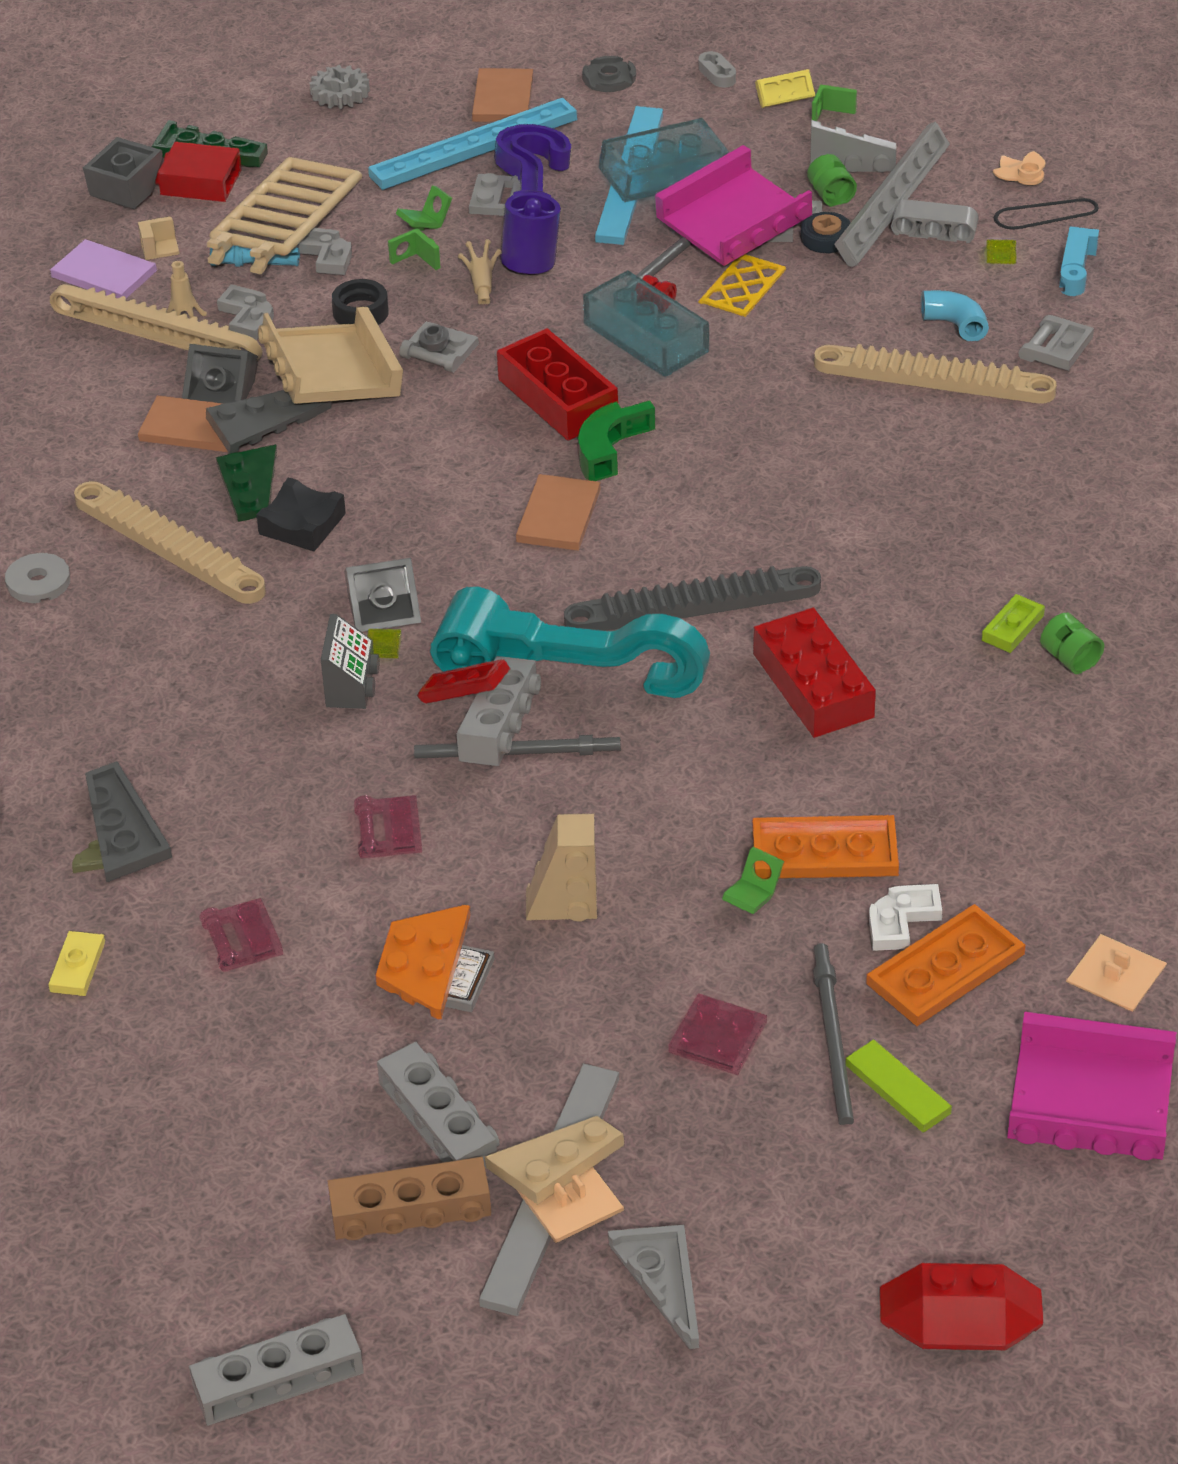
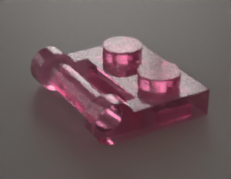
[354,795,422,859]
[199,898,283,972]

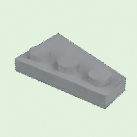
[810,120,896,172]

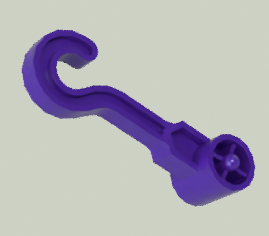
[494,124,571,274]

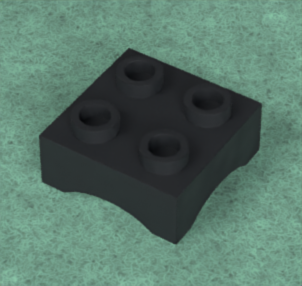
[256,477,346,552]

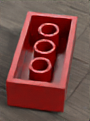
[497,328,618,441]
[753,607,876,738]

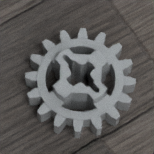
[310,65,370,109]

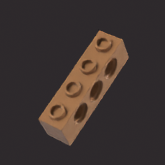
[327,1157,491,1240]

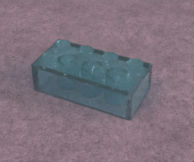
[598,118,729,203]
[583,270,709,377]

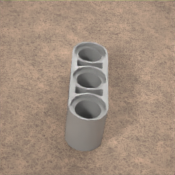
[891,200,979,243]

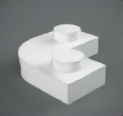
[869,884,942,951]

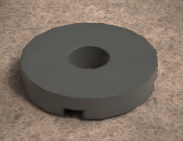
[582,56,636,92]

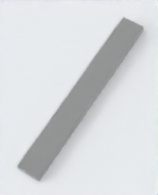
[834,121,950,267]
[479,1063,619,1316]

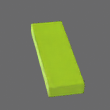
[846,1039,952,1133]

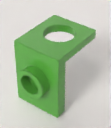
[812,85,857,121]
[396,185,452,231]
[388,228,441,270]
[722,847,784,914]

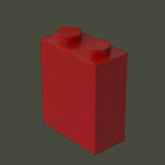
[155,142,242,202]

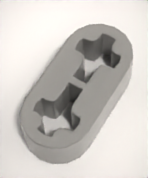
[698,51,736,88]

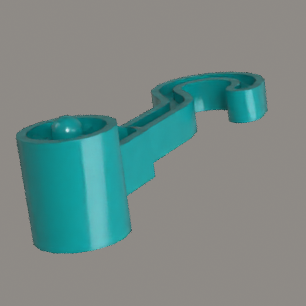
[430,586,710,698]

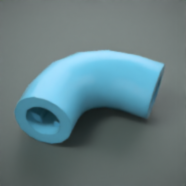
[921,290,989,341]

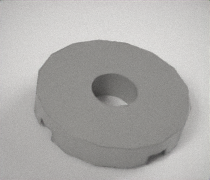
[5,553,70,603]

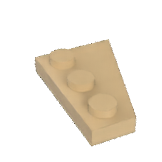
[485,1116,624,1205]

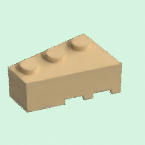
[526,814,597,921]

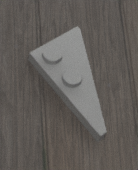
[608,1225,699,1349]

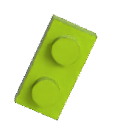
[982,594,1045,653]

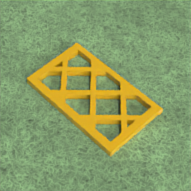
[698,254,786,317]

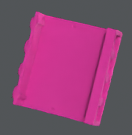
[655,145,812,266]
[1007,1012,1177,1160]

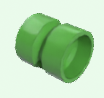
[807,154,857,207]
[1040,612,1104,674]

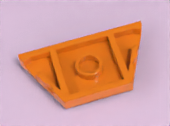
[375,905,471,1019]

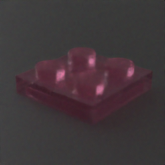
[669,993,767,1076]

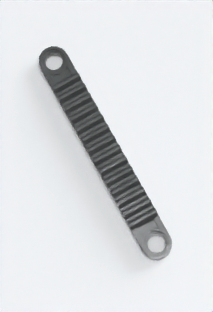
[564,566,821,631]

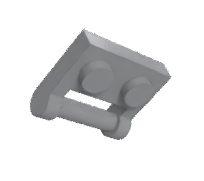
[469,173,520,216]
[1018,315,1094,371]
[399,321,479,373]

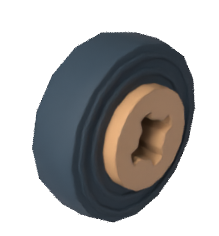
[800,212,851,253]

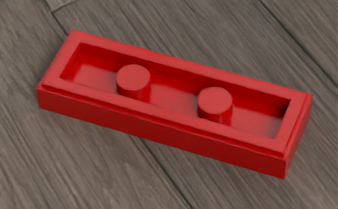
[417,659,511,704]

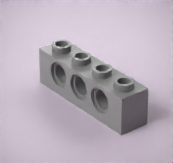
[456,656,541,766]
[377,1042,500,1168]
[189,1314,364,1426]

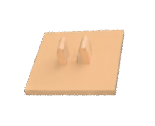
[1066,934,1167,1012]
[517,1167,624,1243]

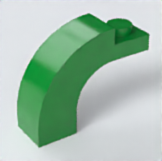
[578,400,655,481]

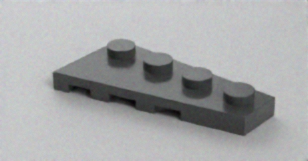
[206,390,332,453]
[85,761,172,882]

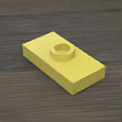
[755,69,815,108]
[48,931,105,996]

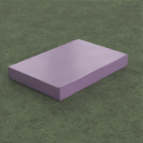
[50,239,157,299]

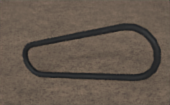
[993,198,1099,230]

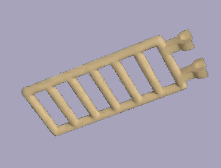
[207,157,362,274]

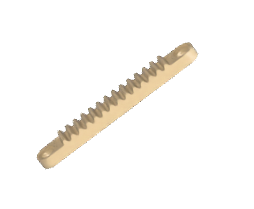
[50,284,262,361]
[814,344,1057,403]
[74,481,266,604]

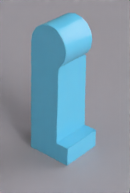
[1059,227,1099,296]

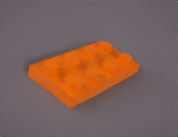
[752,815,899,879]
[866,904,1026,1026]

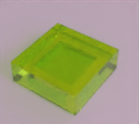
[986,239,1016,264]
[367,629,402,658]

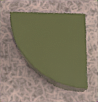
[72,840,104,873]

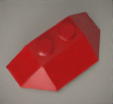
[880,1263,1044,1351]

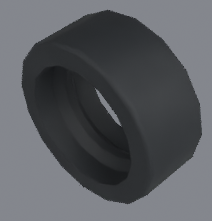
[332,279,389,325]

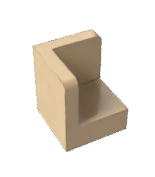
[138,217,179,260]

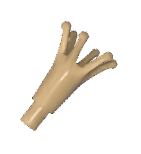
[458,239,502,304]
[167,261,207,318]

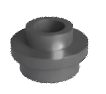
[419,324,450,352]

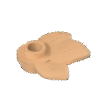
[993,151,1045,185]

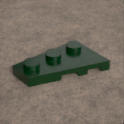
[216,444,277,522]

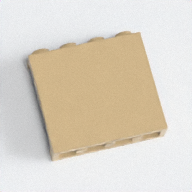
[258,307,403,404]

